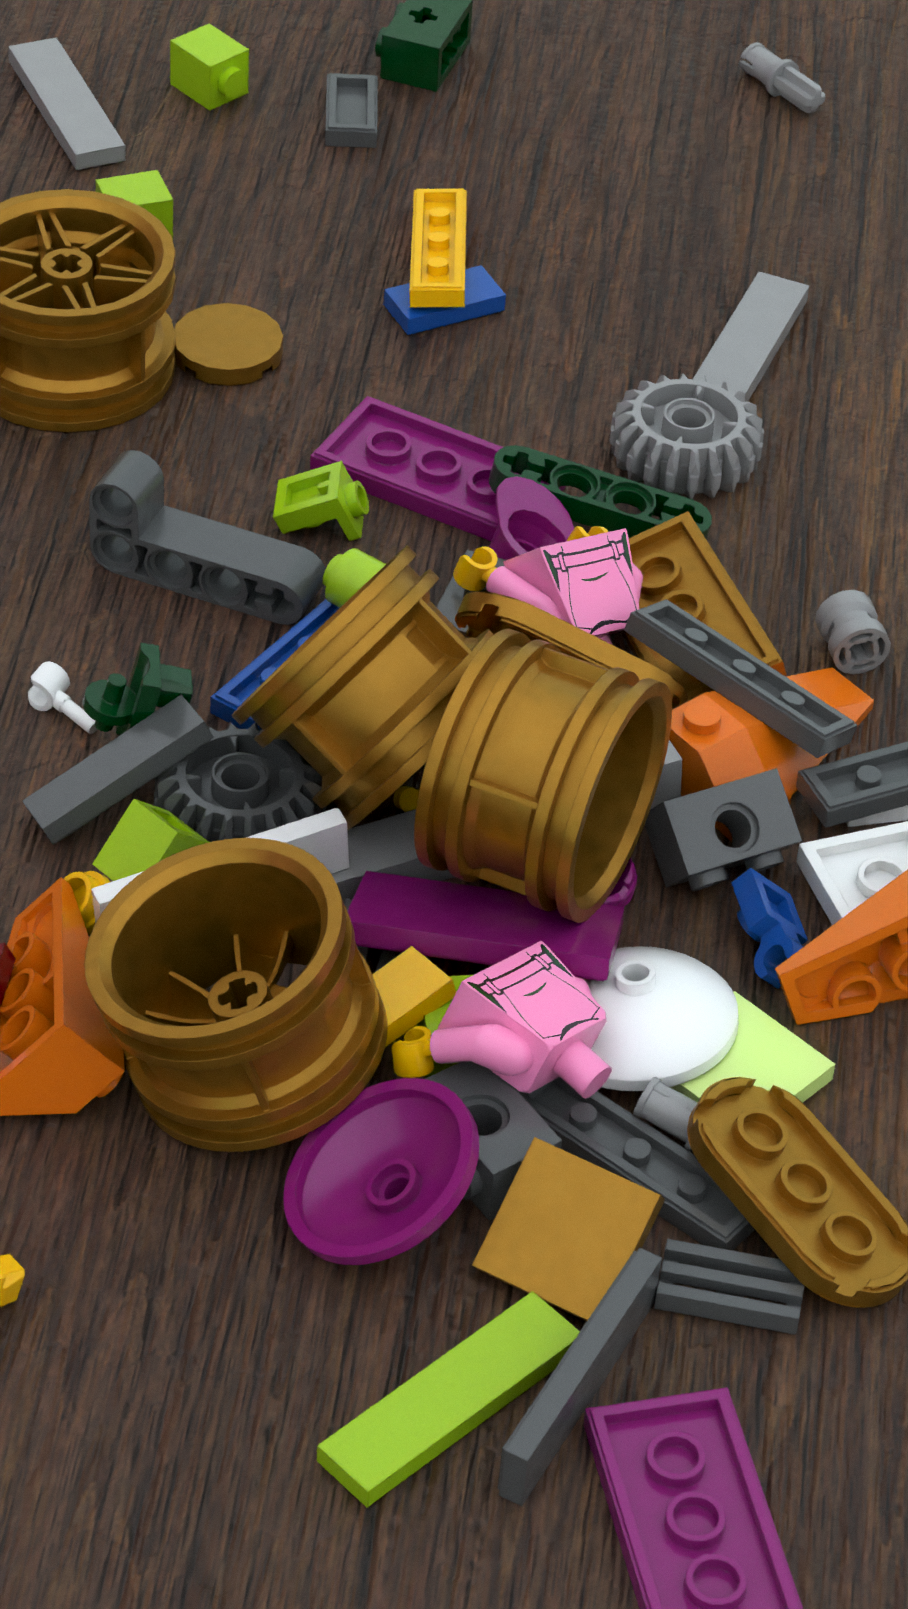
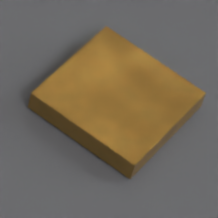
[472,1137,665,1322]

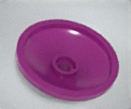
[283,1078,480,1265]

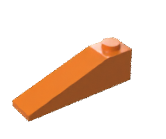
[669,667,874,841]
[775,869,908,1025]
[0,877,125,1116]

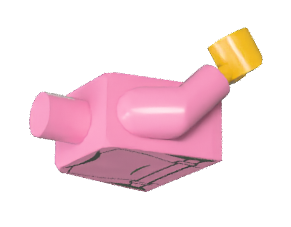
[453,526,643,644]
[391,941,612,1099]

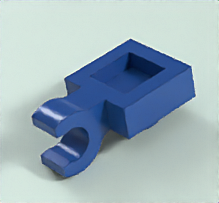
[731,868,808,989]

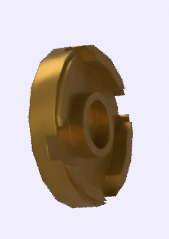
[174,303,283,386]

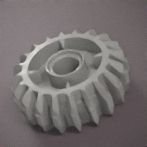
[609,373,764,499]

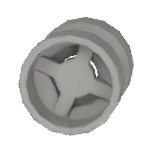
[815,590,891,674]

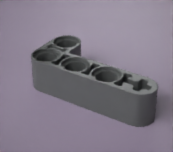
[89,450,326,625]

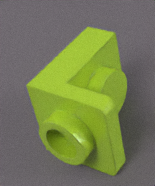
[273,461,369,541]

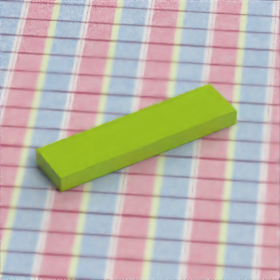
[317,1291,580,1507]

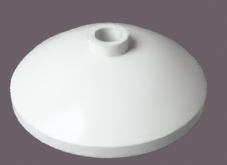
[582,946,739,1091]

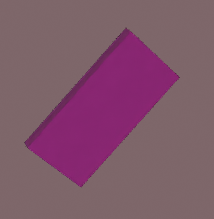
[310,396,566,541]
[347,871,625,981]
[583,1387,803,1609]

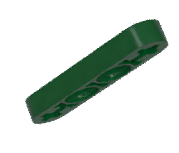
[489,445,712,540]

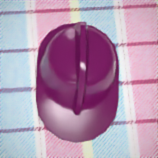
[489,476,574,560]

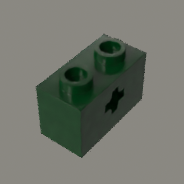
[375,0,473,92]

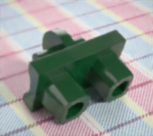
[82,643,193,736]

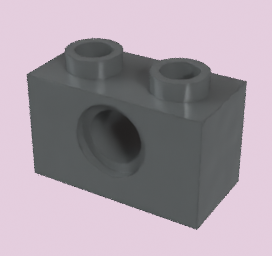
[645,768,802,892]
[426,1061,562,1220]

